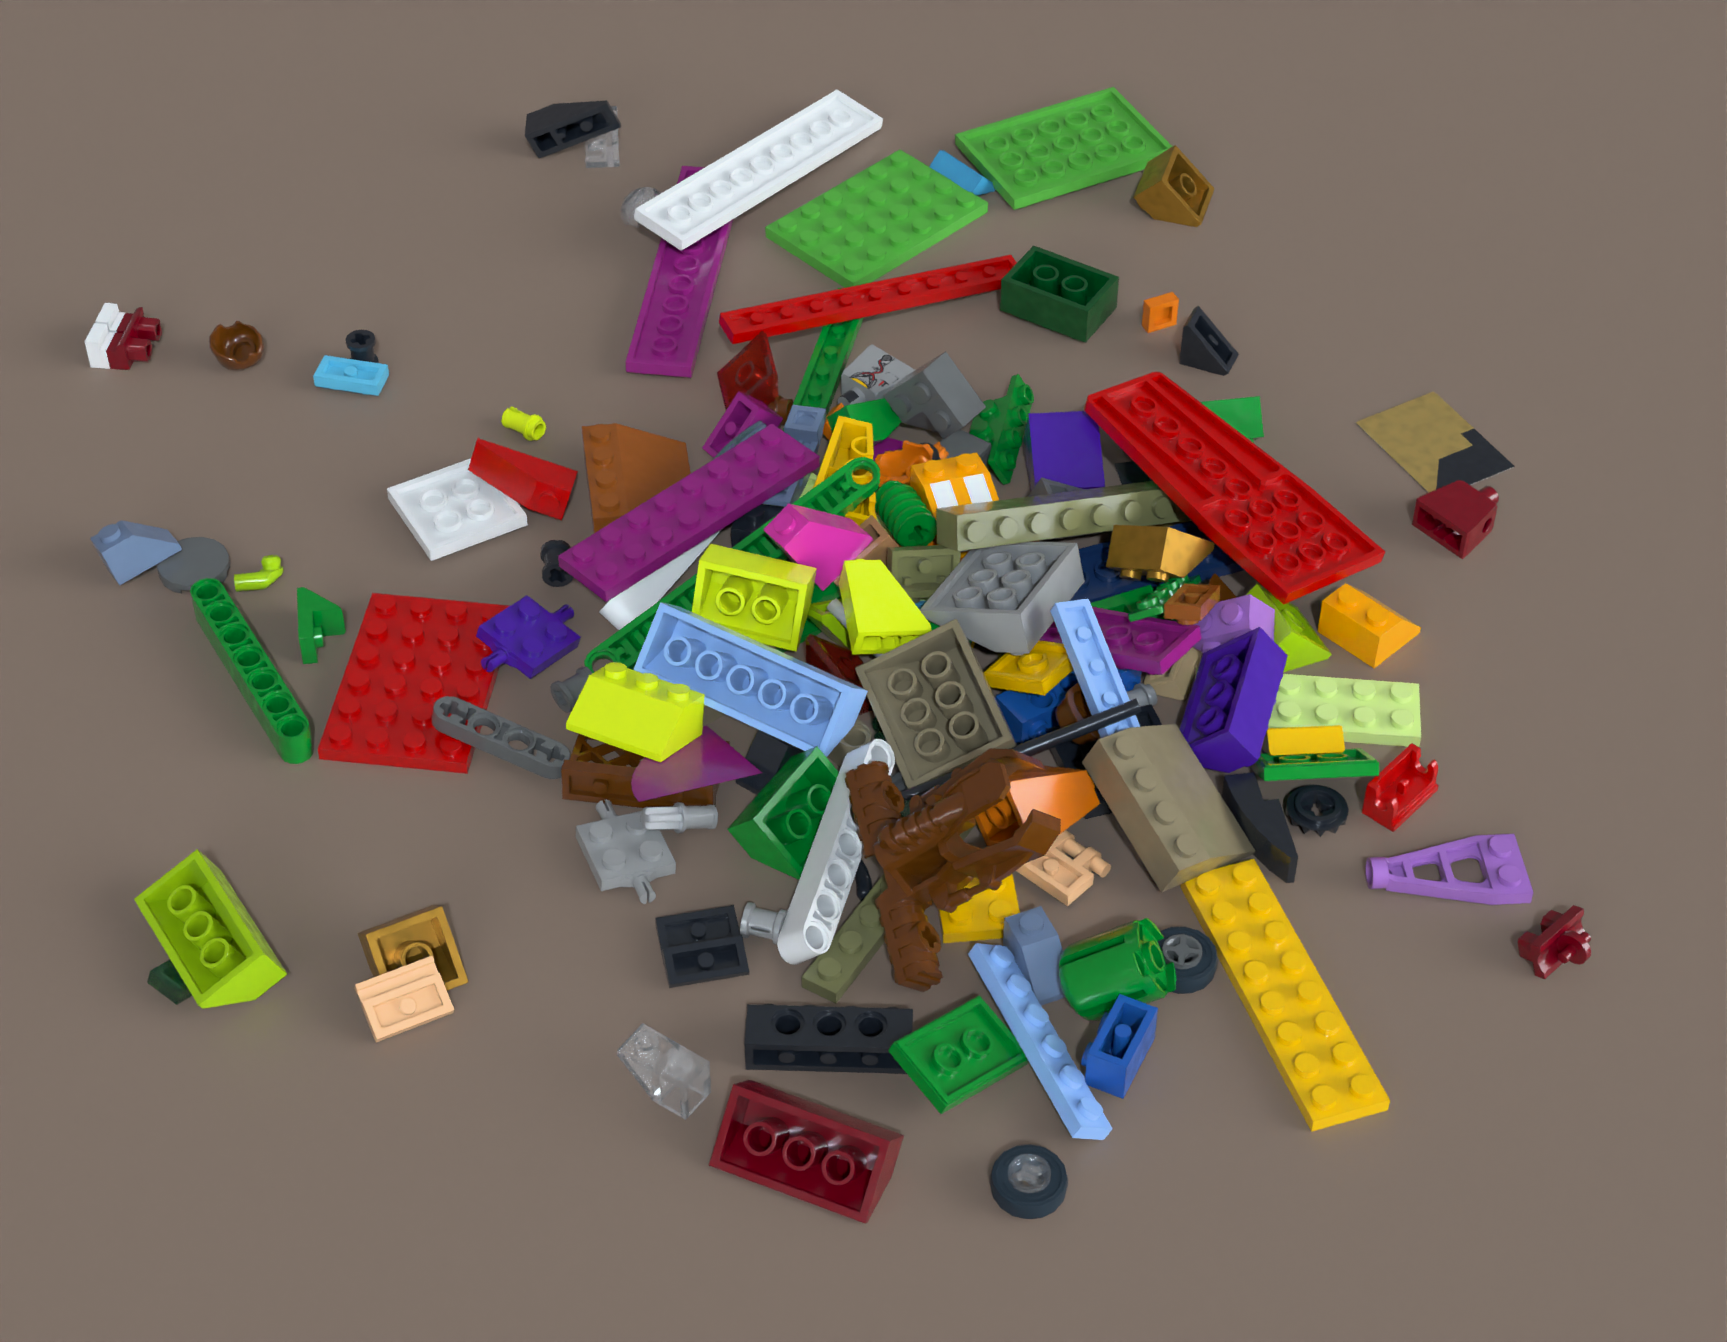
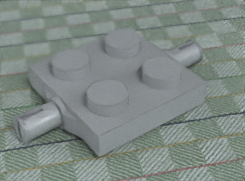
[575,799,676,904]

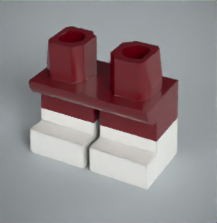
[85,303,162,370]

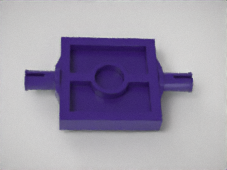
[476,595,581,679]

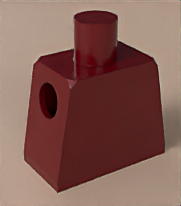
[1412,480,1499,559]

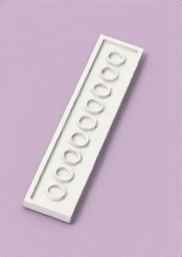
[634,90,883,251]

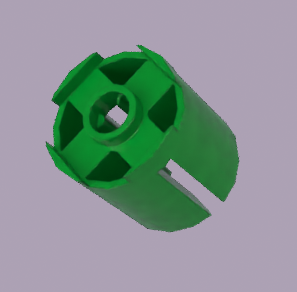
[1059,918,1176,1021]

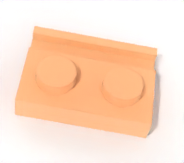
[354,956,454,1043]

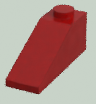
[468,438,578,520]

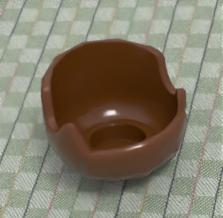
[209,321,264,370]

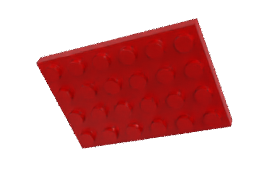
[318,593,510,774]

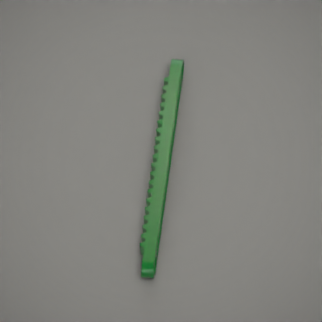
[584,457,881,673]

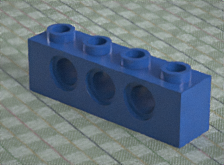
[996,668,1142,745]

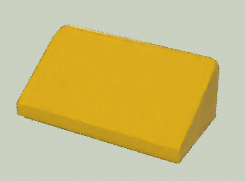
[1262,725,1345,756]

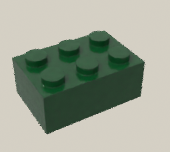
[1000,245,1119,343]

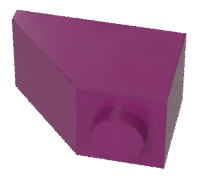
[702,391,783,459]

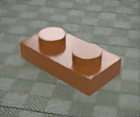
[1164,584,1220,625]

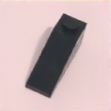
[525,100,621,159]

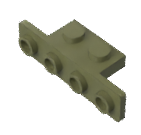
[887,545,961,603]

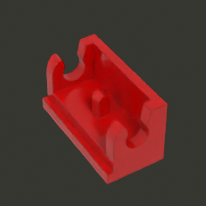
[1362,743,1439,832]

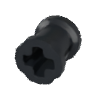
[345,329,379,363]
[540,540,574,587]

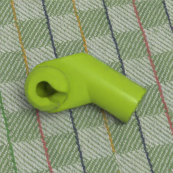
[234,555,284,592]

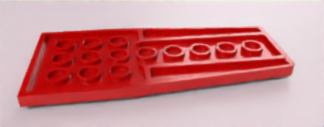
[1084,372,1386,605]

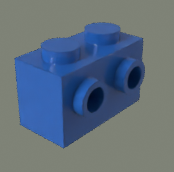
[1081,994,1158,1099]

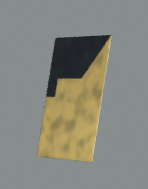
[1355,391,1515,493]

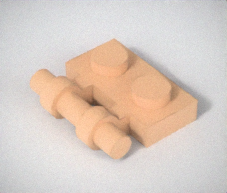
[1016,830,1111,906]

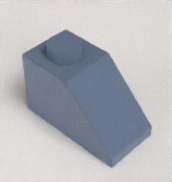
[90,520,182,586]
[1003,906,1066,1006]

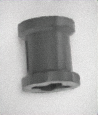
[550,666,592,713]

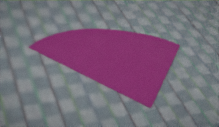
[631,726,762,802]

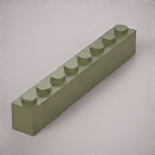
[936,481,1191,551]

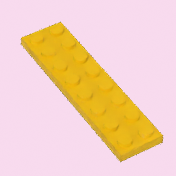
[1181,859,1390,1132]

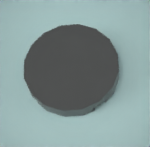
[157,537,230,594]

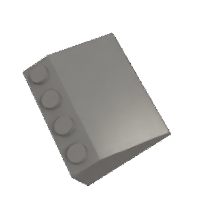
[920,542,1085,655]

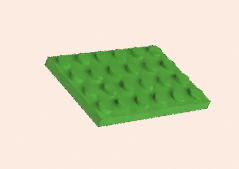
[955,87,1173,210]
[765,149,988,288]

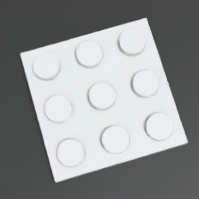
[387,458,528,561]

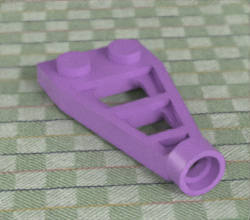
[1365,834,1533,905]

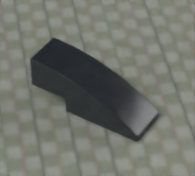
[1221,772,1298,883]

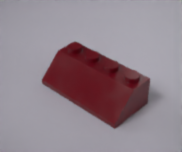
[709,1080,904,1224]

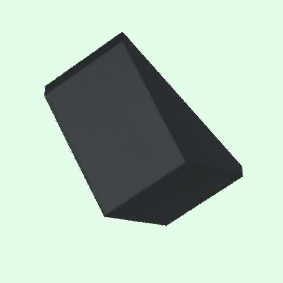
[1179,306,1239,376]
[736,730,804,795]

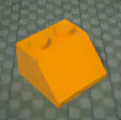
[1317,583,1421,668]

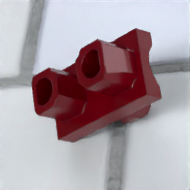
[1518,905,1591,979]

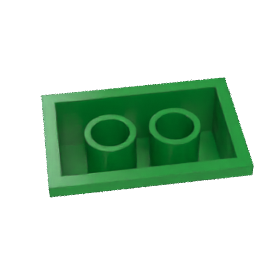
[727,746,839,880]

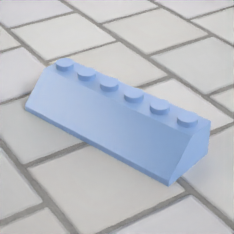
[633,602,868,757]

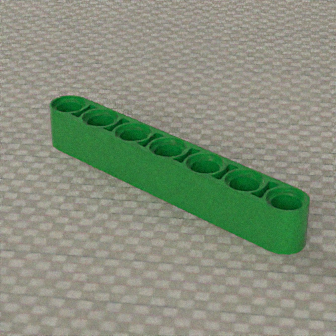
[190,578,314,764]

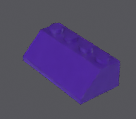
[1179,627,1288,773]

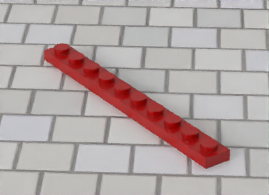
[719,254,1017,344]

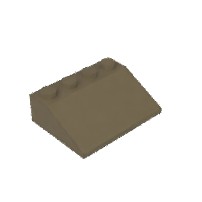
[855,619,1017,789]
[1082,724,1255,893]

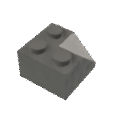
[883,351,986,439]

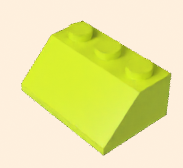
[692,544,817,651]
[566,662,705,763]

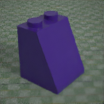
[1023,411,1105,492]

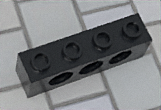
[744,1004,913,1074]

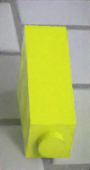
[839,559,932,655]

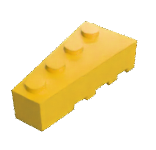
[813,416,877,526]

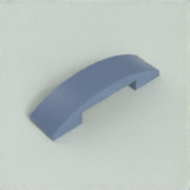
[762,405,826,507]

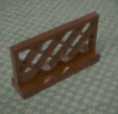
[561,734,730,808]

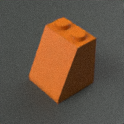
[975,765,1100,846]

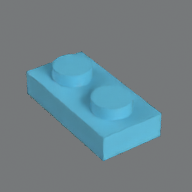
[313,355,389,396]

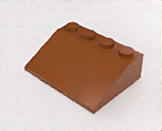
[582,423,691,533]

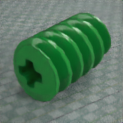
[875,480,937,547]

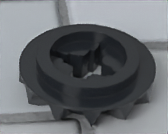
[1286,785,1349,837]

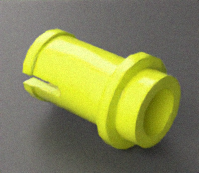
[501,406,546,441]

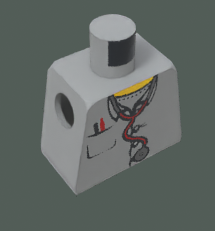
[837,344,915,406]

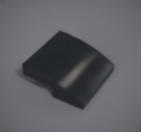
[655,905,750,988]

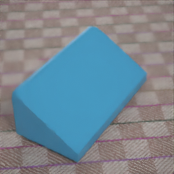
[929,150,996,195]

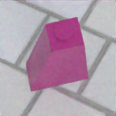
[763,503,874,591]

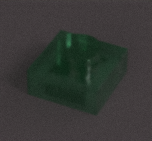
[147,959,192,1005]

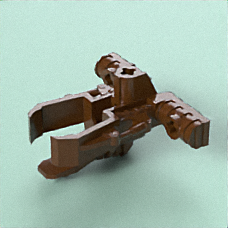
[845,748,1061,992]

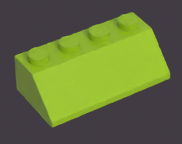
[134,849,287,1009]

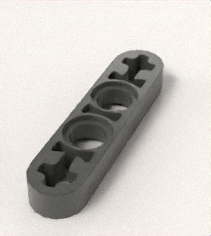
[431,696,571,779]

